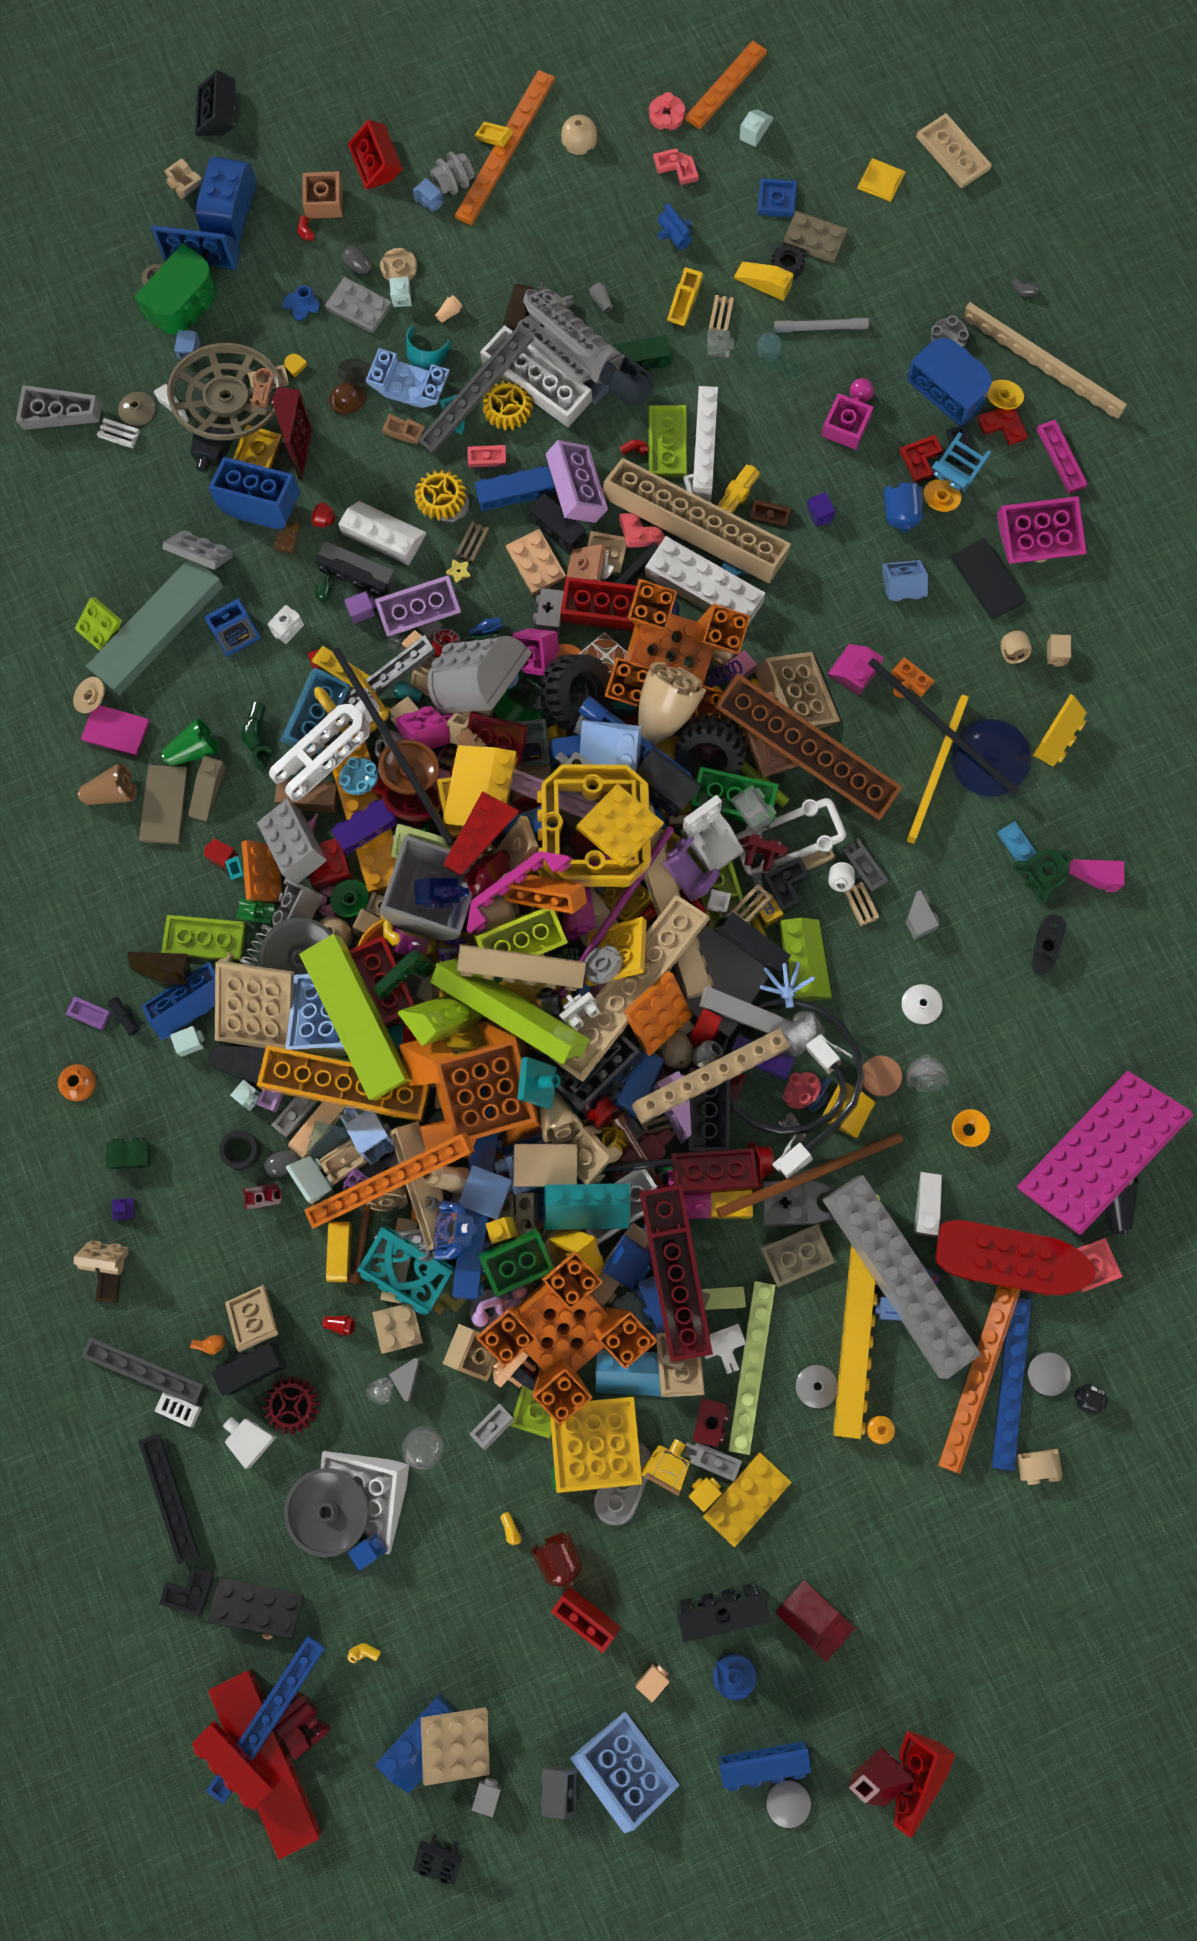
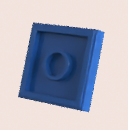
[757,178,797,217]

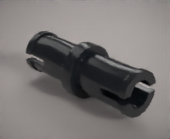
[108,997,140,1036]

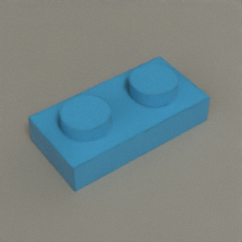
[997,821,1037,861]

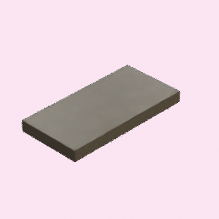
[139,765,189,844]

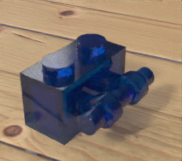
[414,878,469,908]

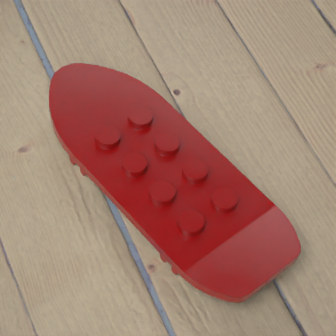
[936,1220,1096,1296]

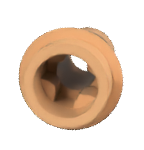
[435,295,463,324]

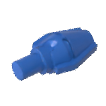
[469,617,503,636]
[807,1077,832,1112]

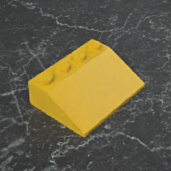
[443,745,518,835]

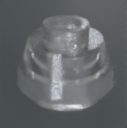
[366,1378,393,1405]

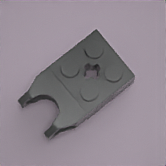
[762,1181,836,1226]

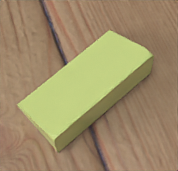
[702,1287,746,1310]

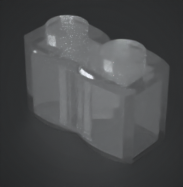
[732,785,776,834]

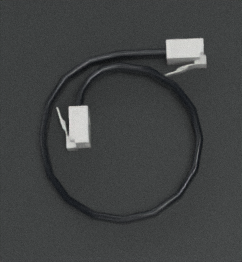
[721,998,864,1179]

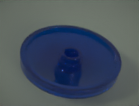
[951,719,1031,797]

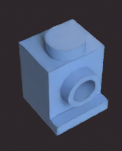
[413,178,443,212]

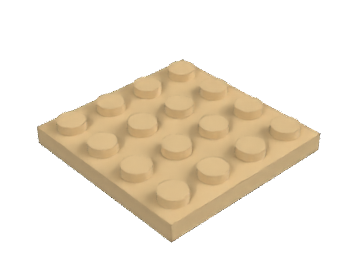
[215,961,294,1049]

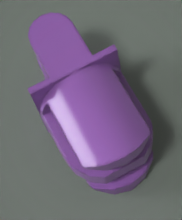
[342,1167,369,1191]

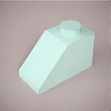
[740,109,774,147]

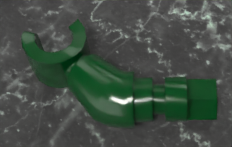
[241,702,273,771]

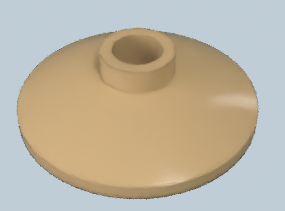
[73,677,105,714]

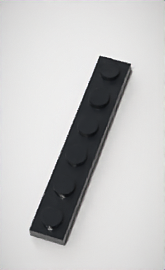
[138,1433,200,1565]

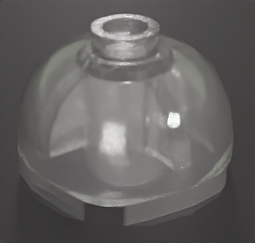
[906,1055,948,1092]
[402,1426,444,1470]

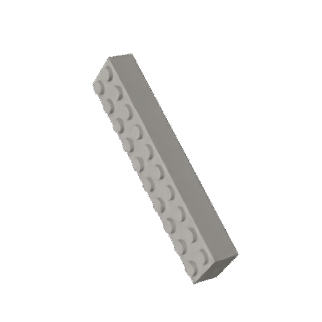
[823,1175,981,1379]

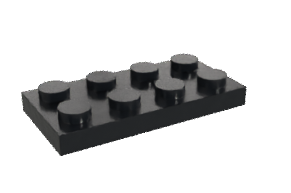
[207,1578,304,1640]

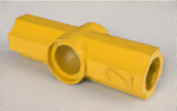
[717,464,760,514]

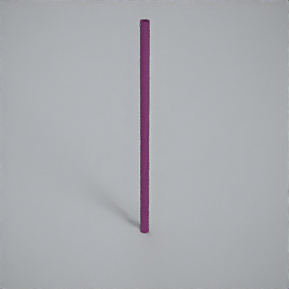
[558,826,674,998]

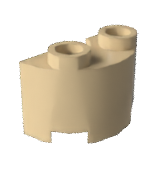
[164,158,203,199]
[1016,1449,1063,1485]

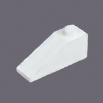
[913,1172,942,1237]

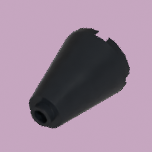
[1104,1177,1138,1234]

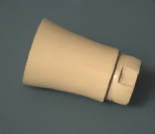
[421,1165,470,1196]

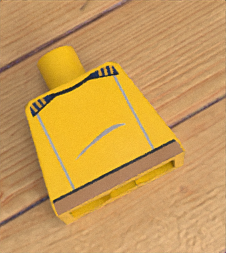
[641,1439,689,1495]

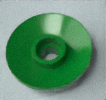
[330,879,369,918]

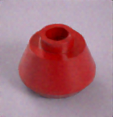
[311,502,336,528]

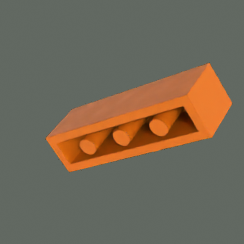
[504,874,587,914]

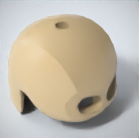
[1000,631,1032,664]

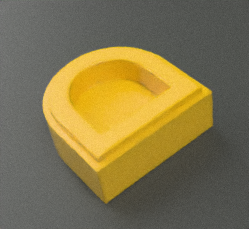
[284,354,308,378]

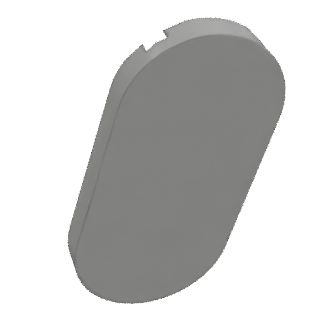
[594,1442,651,1526]

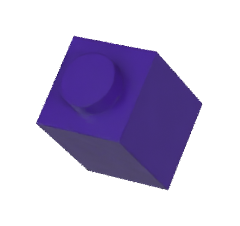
[807,492,835,527]

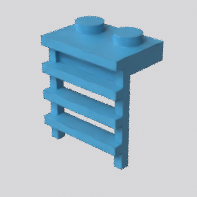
[932,432,991,493]

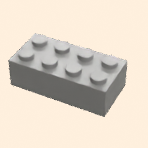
[257,799,327,885]

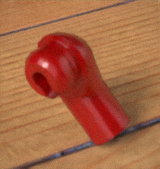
[297,216,315,242]
[619,439,649,455]

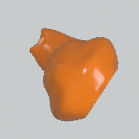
[190,1335,225,1355]

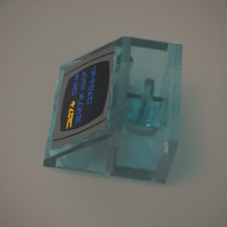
[515,719,550,768]

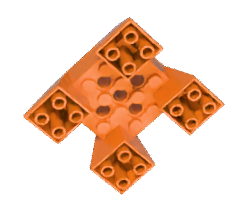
[605,579,751,722]
[399,1020,542,1158]
[476,1251,657,1426]

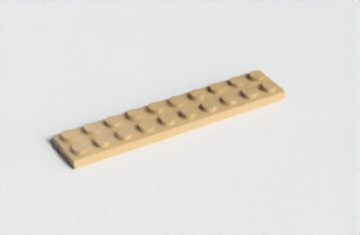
[549,895,710,1082]

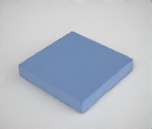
[459,1165,512,1220]

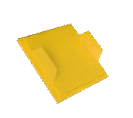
[857,158,906,202]

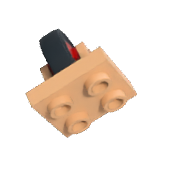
[493,1351,538,1391]

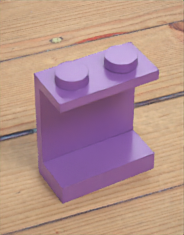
[663,836,720,902]

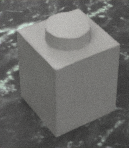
[472,1778,502,1817]

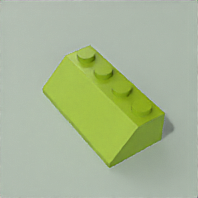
[779,918,832,1002]
[398,994,484,1046]

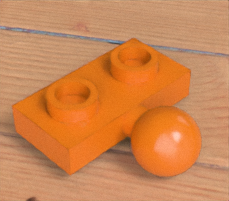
[891,657,935,698]

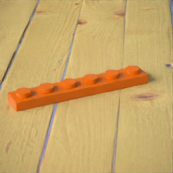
[686,40,767,130]

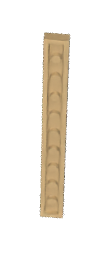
[963,302,1127,419]

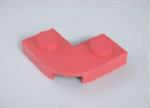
[653,149,698,185]

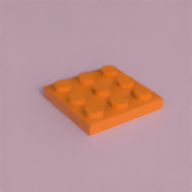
[623,971,693,1056]

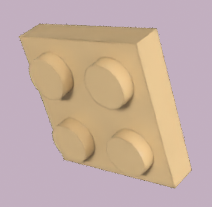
[372,1303,423,1354]

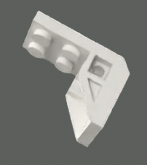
[683,795,744,872]

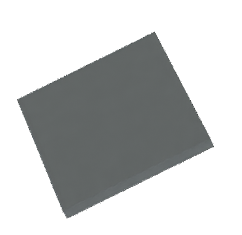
[673,925,772,1038]

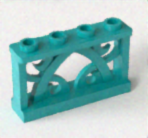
[357,1225,456,1315]

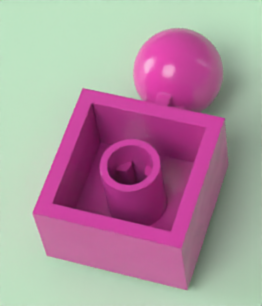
[822,378,874,450]
[396,706,462,749]

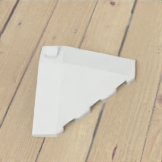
[321,1451,409,1555]

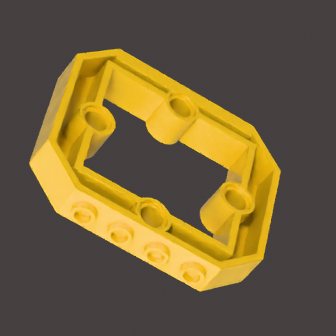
[537,764,651,887]

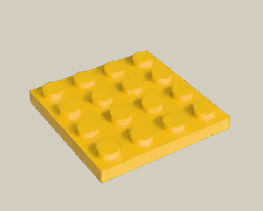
[550,1397,642,1493]

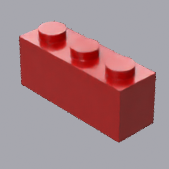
[551,1586,621,1653]

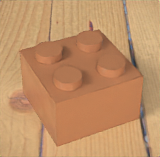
[303,171,343,219]

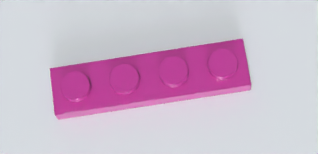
[1037,420,1088,494]

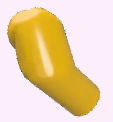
[500,1512,522,1545]
[348,1643,381,1663]

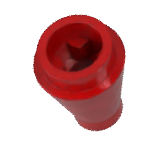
[322,1315,355,1336]

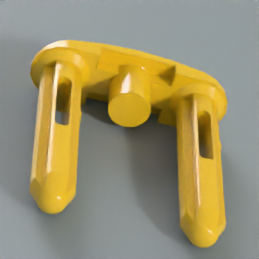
[314,665,390,738]

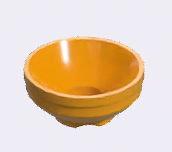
[952,1109,990,1147]

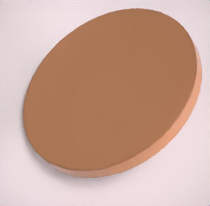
[863,1056,902,1096]

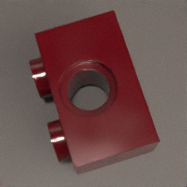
[692,1398,730,1447]

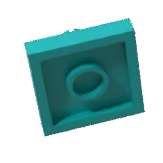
[517,1057,560,1109]

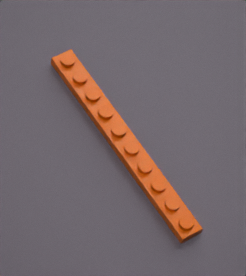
[455,70,555,226]
[304,1132,475,1228]
[938,1285,1021,1474]

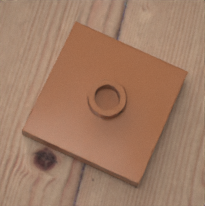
[566,544,606,581]

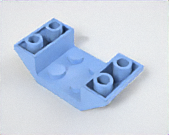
[366,348,450,408]

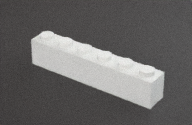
[693,386,718,500]

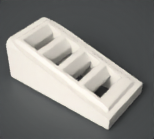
[154,384,189,422]
[155,1392,202,1427]

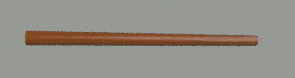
[716,1133,903,1218]

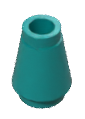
[392,680,423,703]

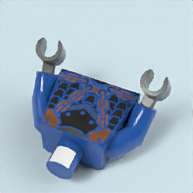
[419,1196,477,1262]

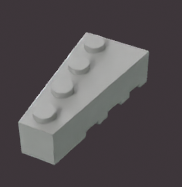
[16,385,103,430]
[266,878,324,935]

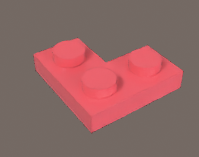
[619,513,665,548]

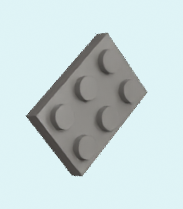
[325,277,392,334]
[163,531,233,570]

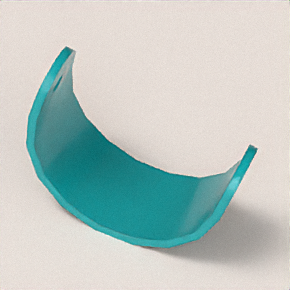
[406,325,452,370]

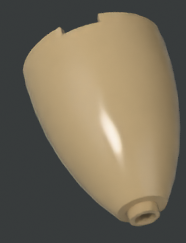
[638,662,706,745]

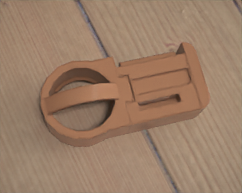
[249,368,274,408]

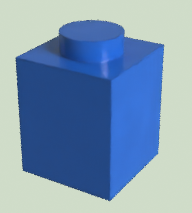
[348,1533,387,1571]

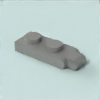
[682,1442,742,1481]

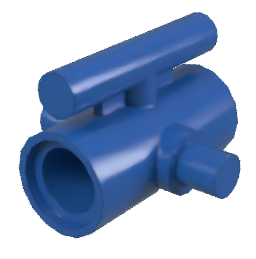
[657,203,692,250]

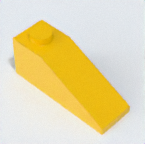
[734,262,793,301]

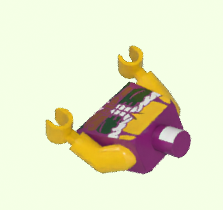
[380,914,437,955]

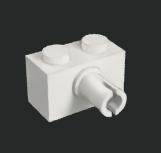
[704,1324,746,1374]

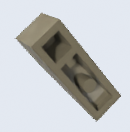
[188,756,227,822]

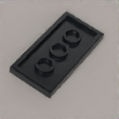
[951,538,1026,620]

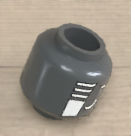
[692,1040,723,1068]

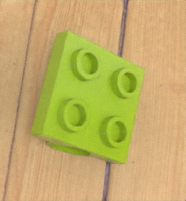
[75,597,122,651]

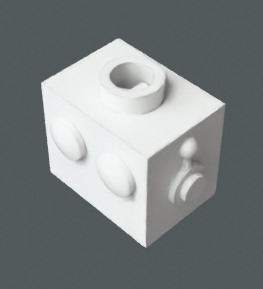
[268,605,304,644]

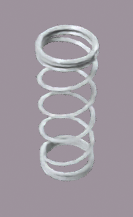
[240,924,271,966]

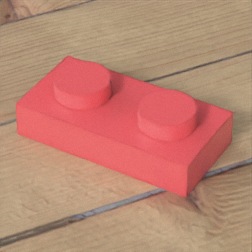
[468,445,506,468]

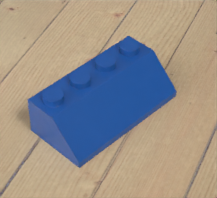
[142,962,215,1040]
[375,1694,457,1793]
[718,1741,811,1791]

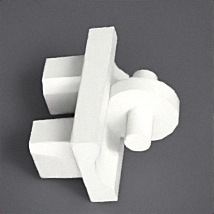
[559,992,600,1031]

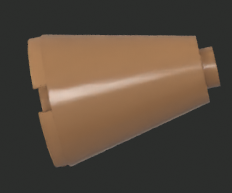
[78,764,137,805]

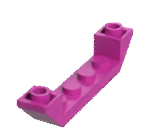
[467,851,573,934]

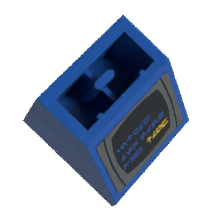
[204,599,261,657]

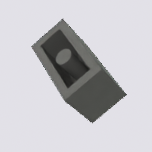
[541,1765,577,1819]

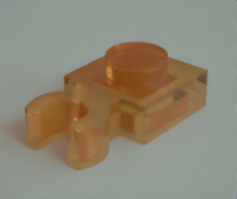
[274,521,299,554]

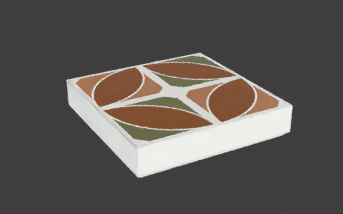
[579,632,627,673]

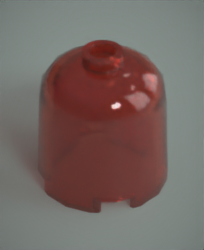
[531,1531,582,1588]

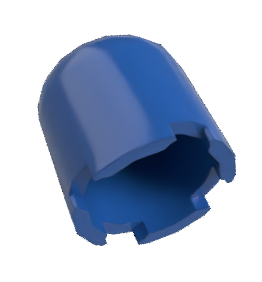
[883,483,923,532]

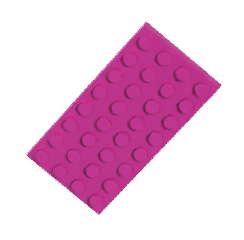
[1017,1071,1193,1235]

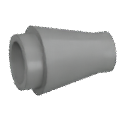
[589,283,613,313]

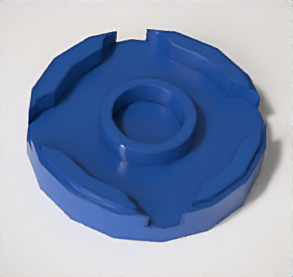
[713,1653,757,1700]

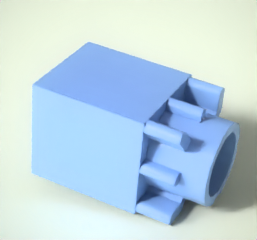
[340,1107,395,1165]

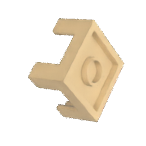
[570,1124,623,1184]

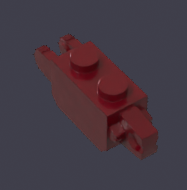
[612,1128,674,1180]

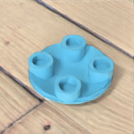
[339,757,378,795]

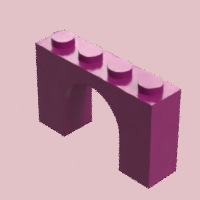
[550,887,596,952]

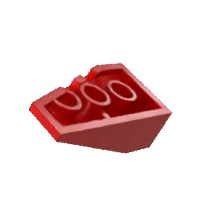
[894,1731,955,1838]

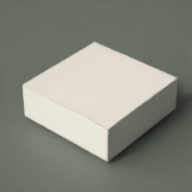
[707,889,731,914]

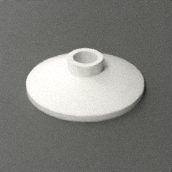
[902,984,943,1024]

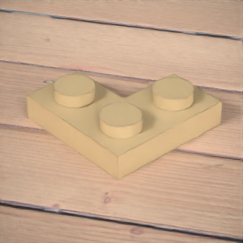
[587,531,627,576]

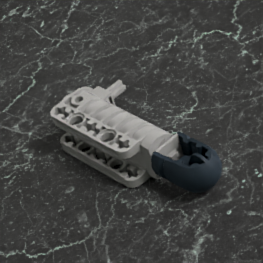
[517,289,653,405]

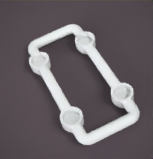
[735,798,846,876]

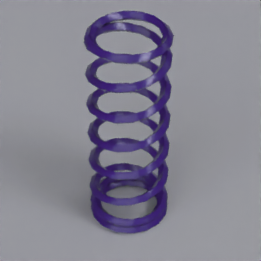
[703,660,743,688]

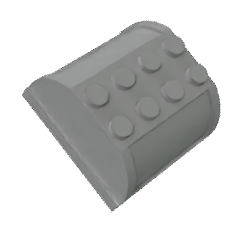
[428,636,531,714]
[380,835,478,941]

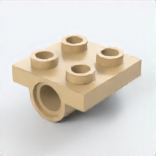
[73,1241,128,1275]

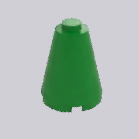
[161,719,219,766]

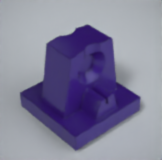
[112,1198,134,1220]

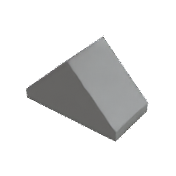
[389,1358,421,1401]

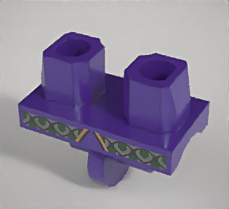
[437,937,476,962]

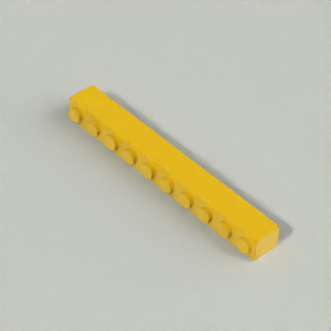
[833,1244,878,1439]

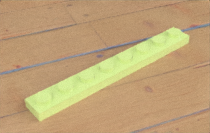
[728,1281,775,1455]

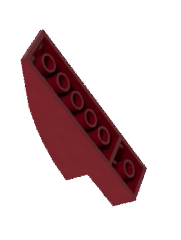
[639,1183,713,1362]

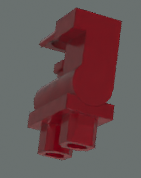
[275,1691,332,1760]

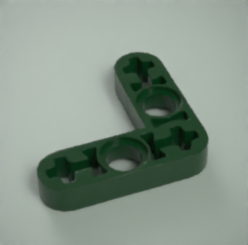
[373,950,436,999]

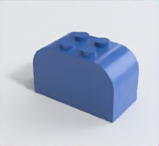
[196,156,257,245]
[907,338,991,426]
[209,457,300,529]

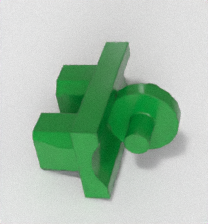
[236,899,276,925]

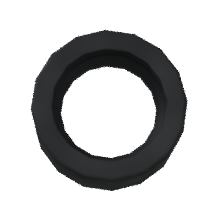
[219,1130,260,1170]

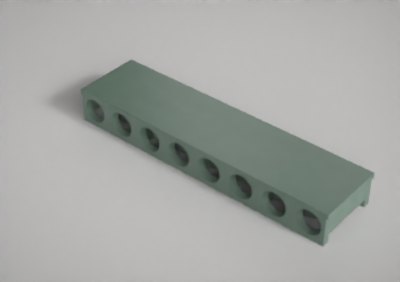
[86,559,223,696]

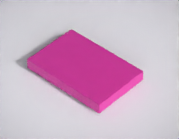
[81,705,150,757]

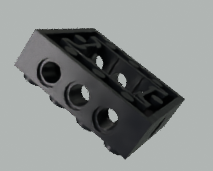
[526,1021,645,1117]
[676,1583,771,1642]

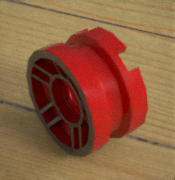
[432,629,460,657]
[587,1097,619,1130]

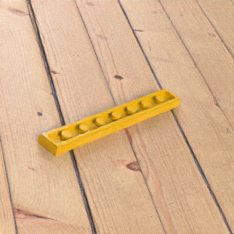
[907,694,969,844]

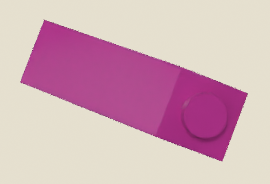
[1069,859,1124,892]

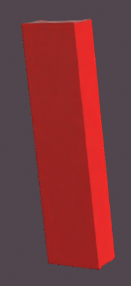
[208,1669,322,1860]

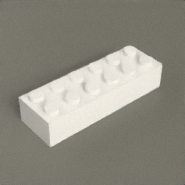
[480,325,592,428]
[645,536,765,626]

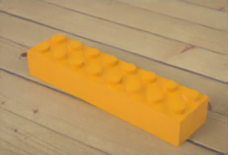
[325,737,397,896]
[257,1045,431,1123]

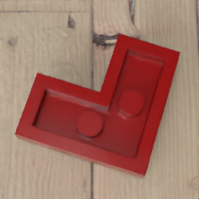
[977,408,1028,446]
[899,435,943,483]

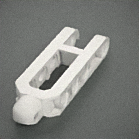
[269,697,379,801]

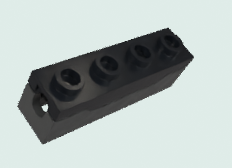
[315,541,396,597]

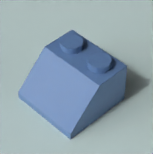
[882,560,928,601]

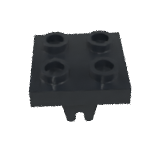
[413,1834,463,1885]

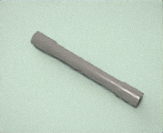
[774,318,869,333]

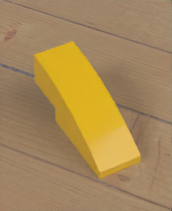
[667,267,704,327]

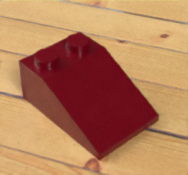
[775,1580,855,1662]

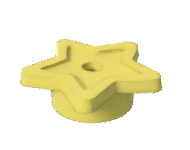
[446,560,470,583]

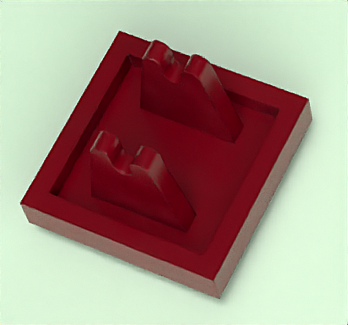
[738,834,788,872]

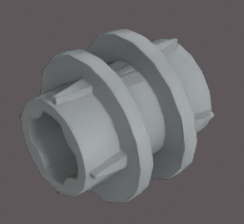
[430,152,475,195]

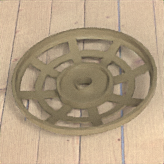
[167,343,282,440]

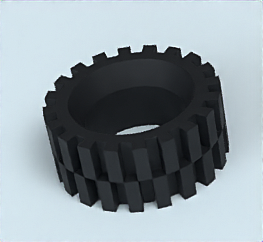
[674,713,748,780]

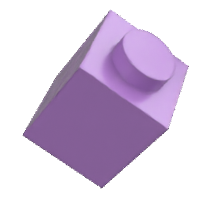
[345,592,376,624]

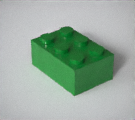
[477,1228,554,1298]

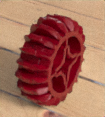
[263,1376,321,1435]

